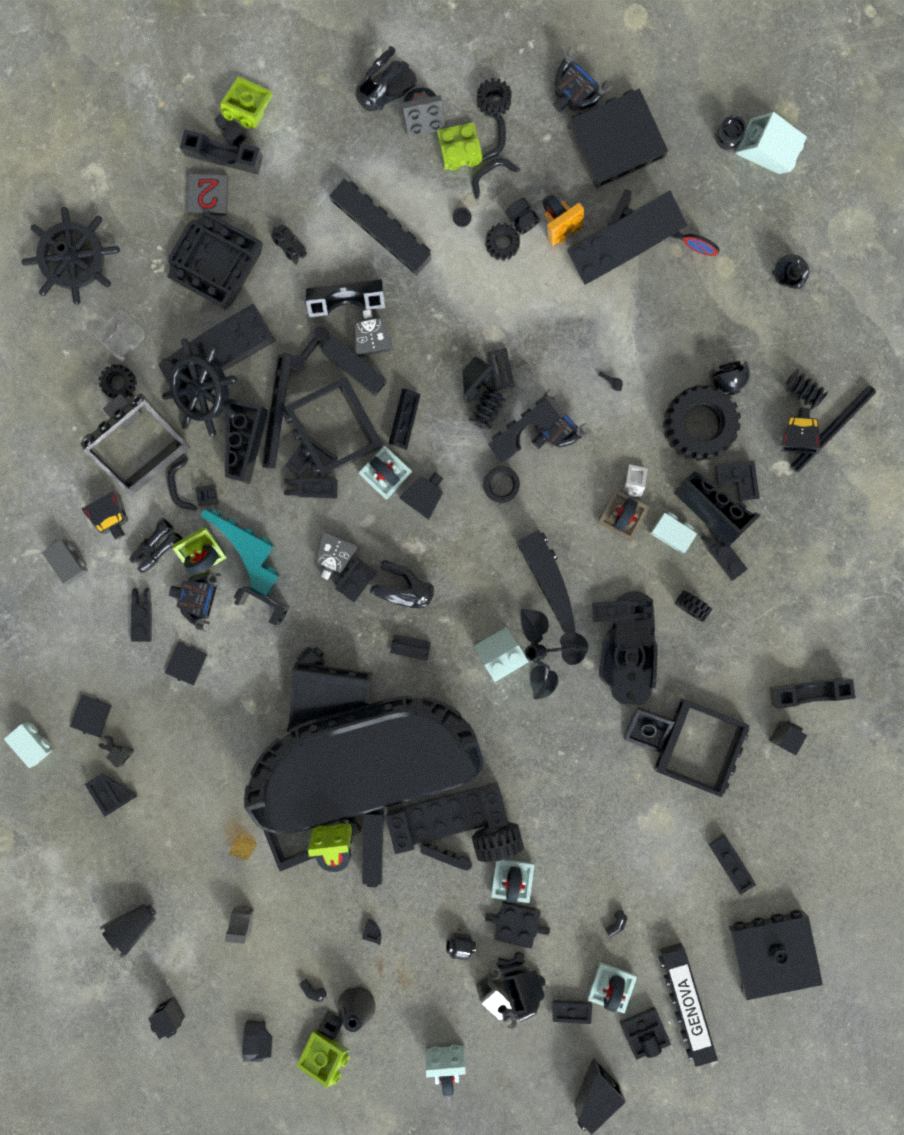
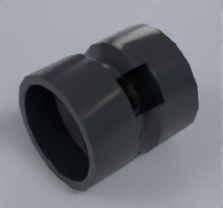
[715,115,746,150]
[505,197,540,235]

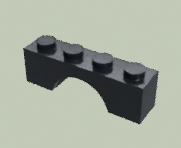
[180,129,263,174]
[306,279,385,317]
[488,397,566,463]
[770,677,856,709]

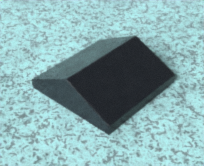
[624,707,674,753]

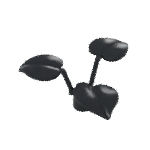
[521,609,589,699]

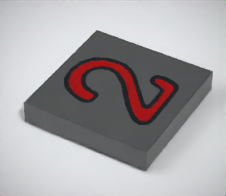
[188,174,229,215]

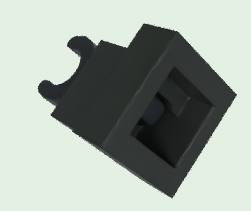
[98,735,134,768]

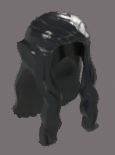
[355,46,417,112]
[370,560,434,609]

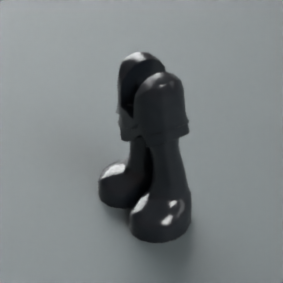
[129,518,184,573]

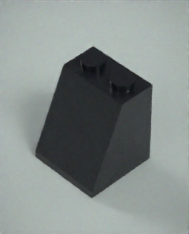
[574,1058,626,1135]

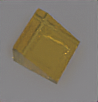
[229,834,257,860]

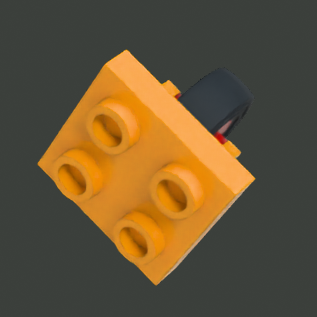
[542,195,584,247]

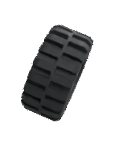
[663,385,741,461]

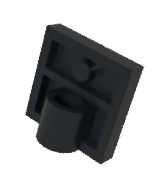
[620,1007,671,1060]

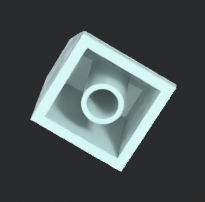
[735,112,807,174]
[474,626,528,682]

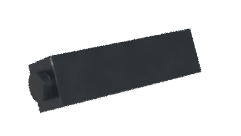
[321,335,387,397]
[362,811,384,887]

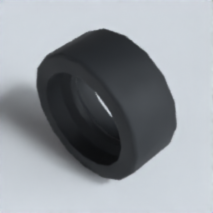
[483,466,520,503]

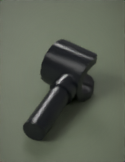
[598,371,623,391]

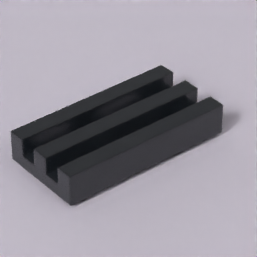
[488,348,515,390]

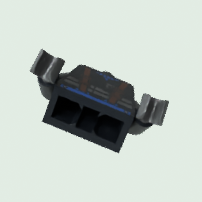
[553,47,612,112]
[531,389,591,449]
[169,573,221,632]
[488,964,545,1029]

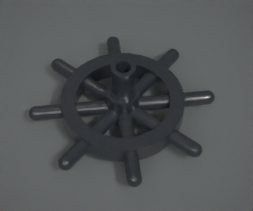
[21,207,120,305]
[162,338,237,437]

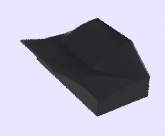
[242,1020,273,1062]

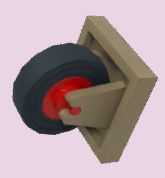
[597,489,649,541]

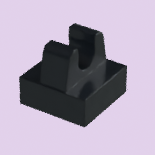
[196,484,219,507]

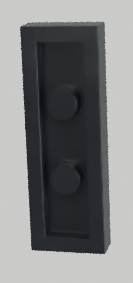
[388,389,421,450]
[708,834,756,895]

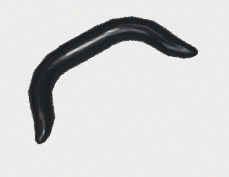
[482,113,506,161]
[472,158,520,200]
[167,457,197,511]

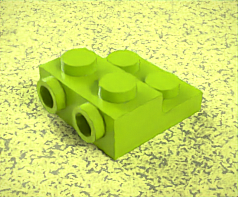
[220,76,273,129]
[437,122,482,171]
[296,1031,350,1088]

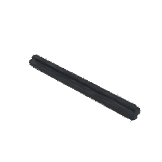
[790,386,876,473]

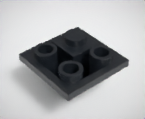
[462,356,493,403]

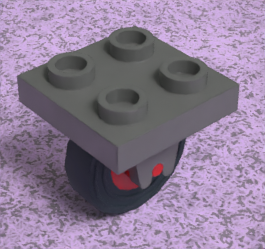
[402,88,445,137]

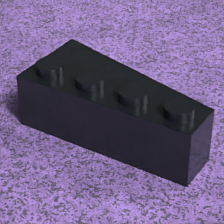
[225,398,269,484]
[673,471,761,546]

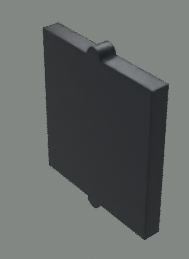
[165,642,207,686]
[70,695,112,737]

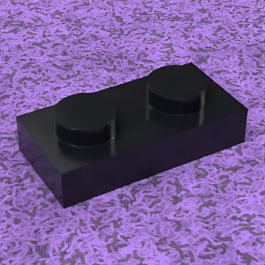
[552,1000,592,1024]

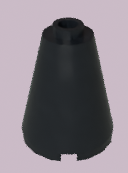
[100,904,157,958]
[337,987,376,1032]

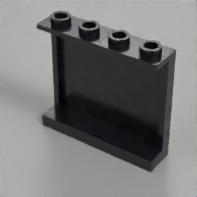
[568,88,668,189]
[286,662,372,732]
[728,910,823,1000]

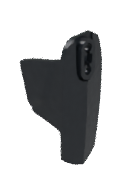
[599,591,658,705]

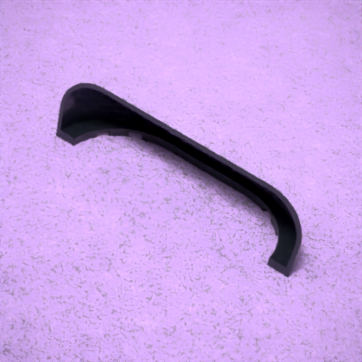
[244,696,484,834]

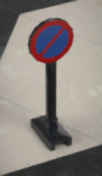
[609,189,720,256]

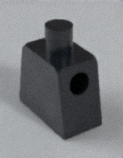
[399,472,444,520]

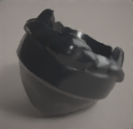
[772,254,810,289]

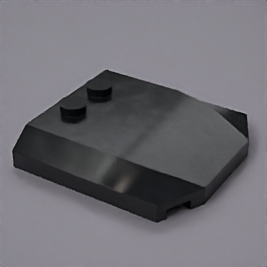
[167,211,263,310]

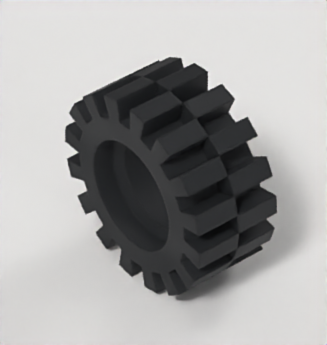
[477,78,512,117]
[485,223,520,261]
[99,364,137,399]
[675,590,713,622]

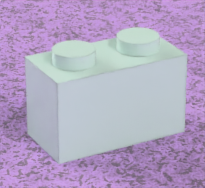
[650,512,697,554]
[4,722,53,768]

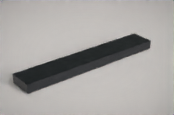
[262,353,292,469]

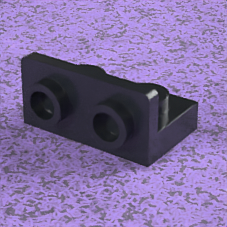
[335,558,377,603]

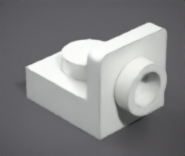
[623,464,648,497]

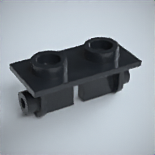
[271,224,307,265]
[390,634,431,660]

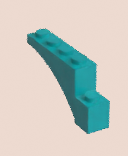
[201,508,280,596]

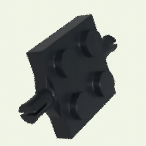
[485,901,550,949]

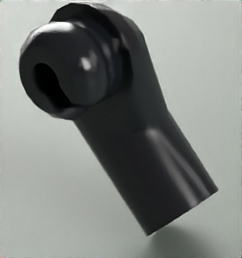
[605,910,628,937]
[497,952,525,968]
[299,979,327,1002]

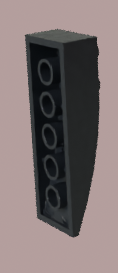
[566,190,688,285]
[158,303,276,387]
[516,530,576,633]

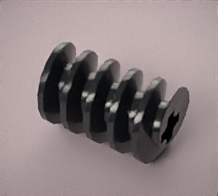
[785,369,828,410]
[468,386,506,429]

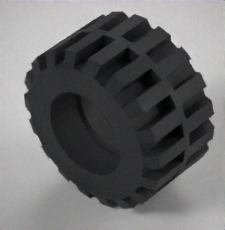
[471,822,524,862]

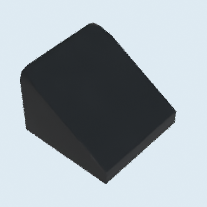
[317,1011,343,1040]

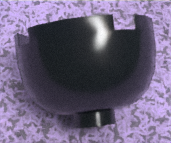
[709,361,750,395]

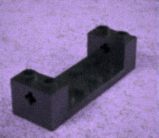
[386,782,509,855]

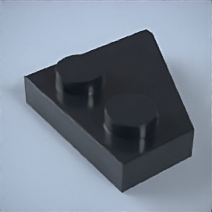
[84,773,138,817]

